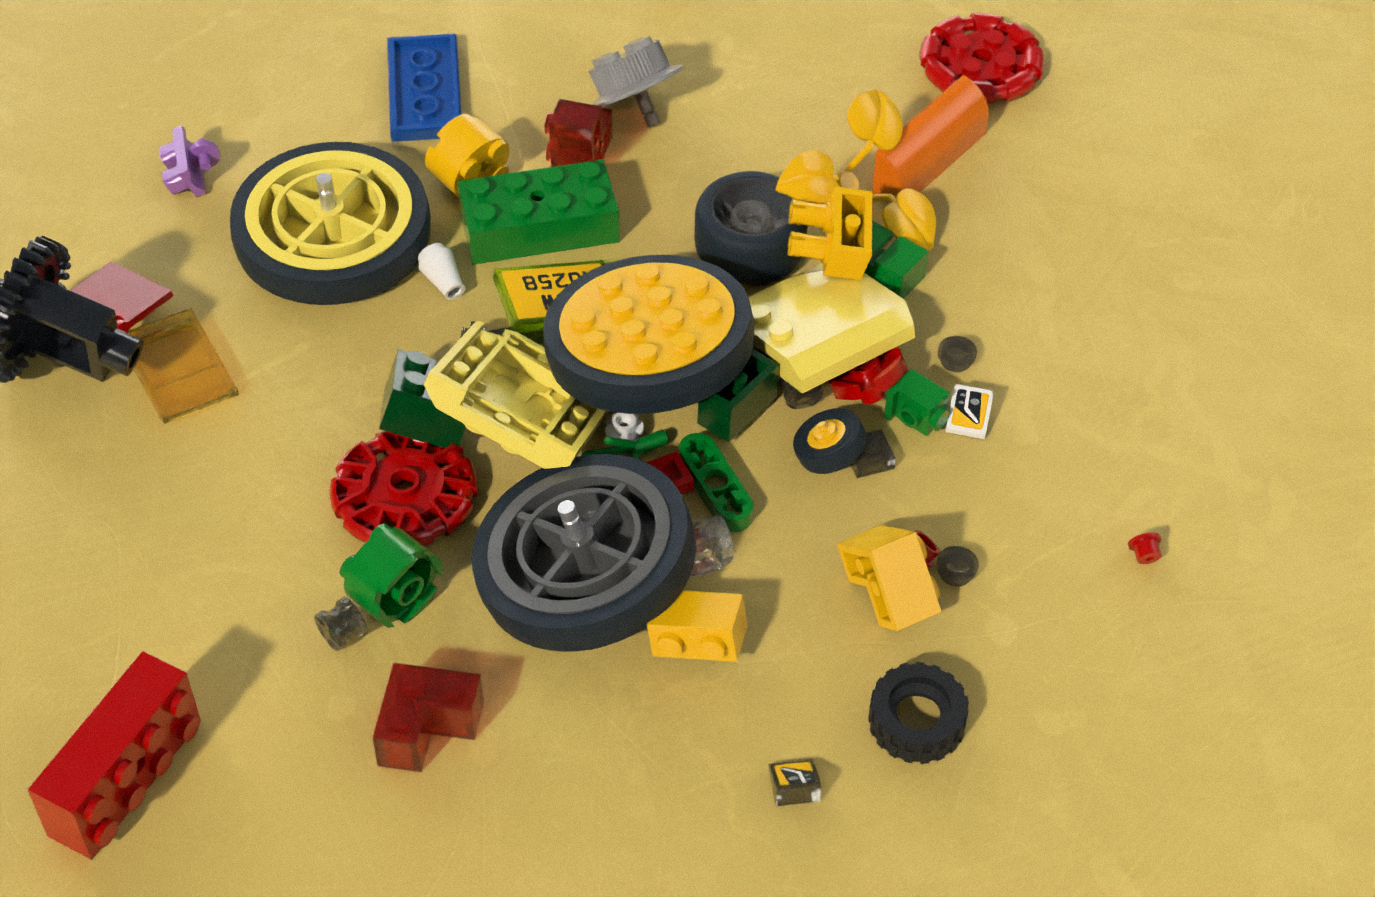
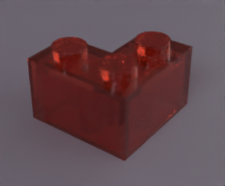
[544,99,613,167]
[372,662,484,772]

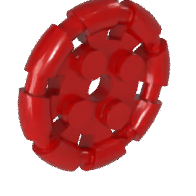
[919,13,1045,104]
[329,431,479,547]

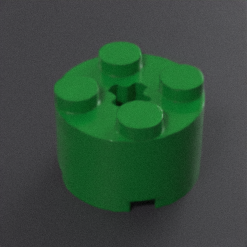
[339,524,443,628]

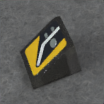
[768,759,822,806]

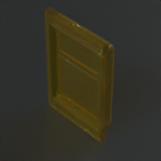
[128,307,239,424]

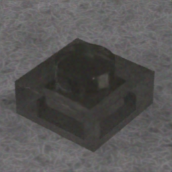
[850,429,896,478]

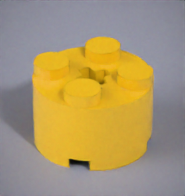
[425,114,510,197]

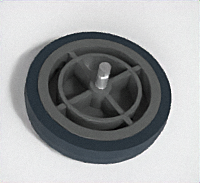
[472,454,696,652]

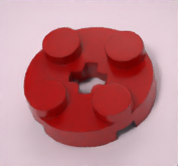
[829,346,909,404]

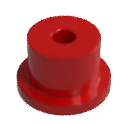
[1128,532,1162,564]

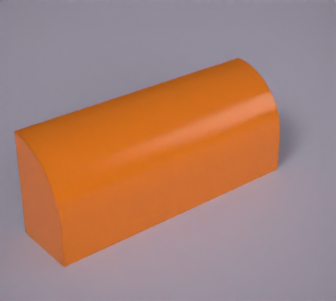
[872,75,989,203]

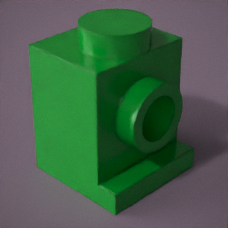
[884,368,950,436]

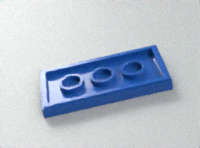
[387,34,462,142]

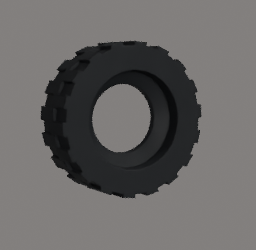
[868,662,969,764]

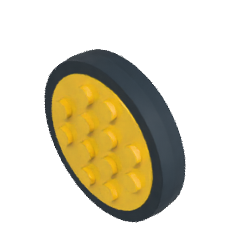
[543,255,754,414]

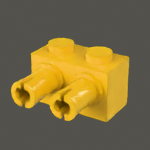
[787,186,872,281]

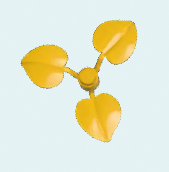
[775,89,936,251]

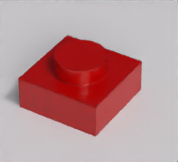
[646,451,694,495]

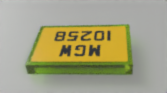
[493,260,605,332]

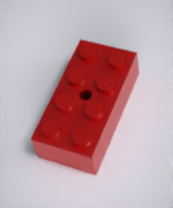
[27,651,201,860]

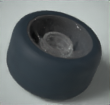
[694,171,808,284]

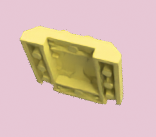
[748,263,915,394]
[424,320,608,469]

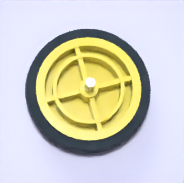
[230,142,431,305]

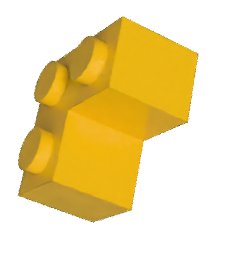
[836,525,942,631]

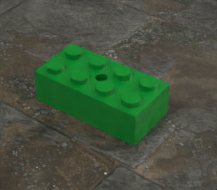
[457,159,619,265]

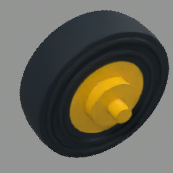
[793,408,867,474]

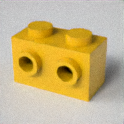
[647,590,748,662]

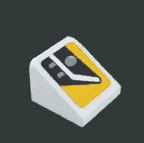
[945,384,994,439]

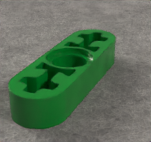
[679,433,753,532]

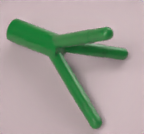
[581,429,668,459]

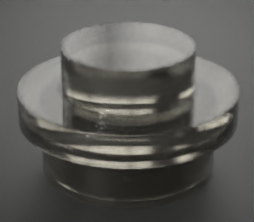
[937,336,977,372]
[936,546,979,586]

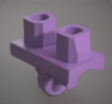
[159,125,220,197]

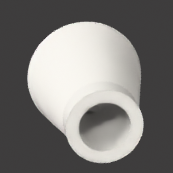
[418,243,465,300]

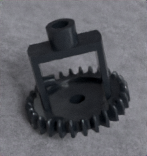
[0,235,144,383]

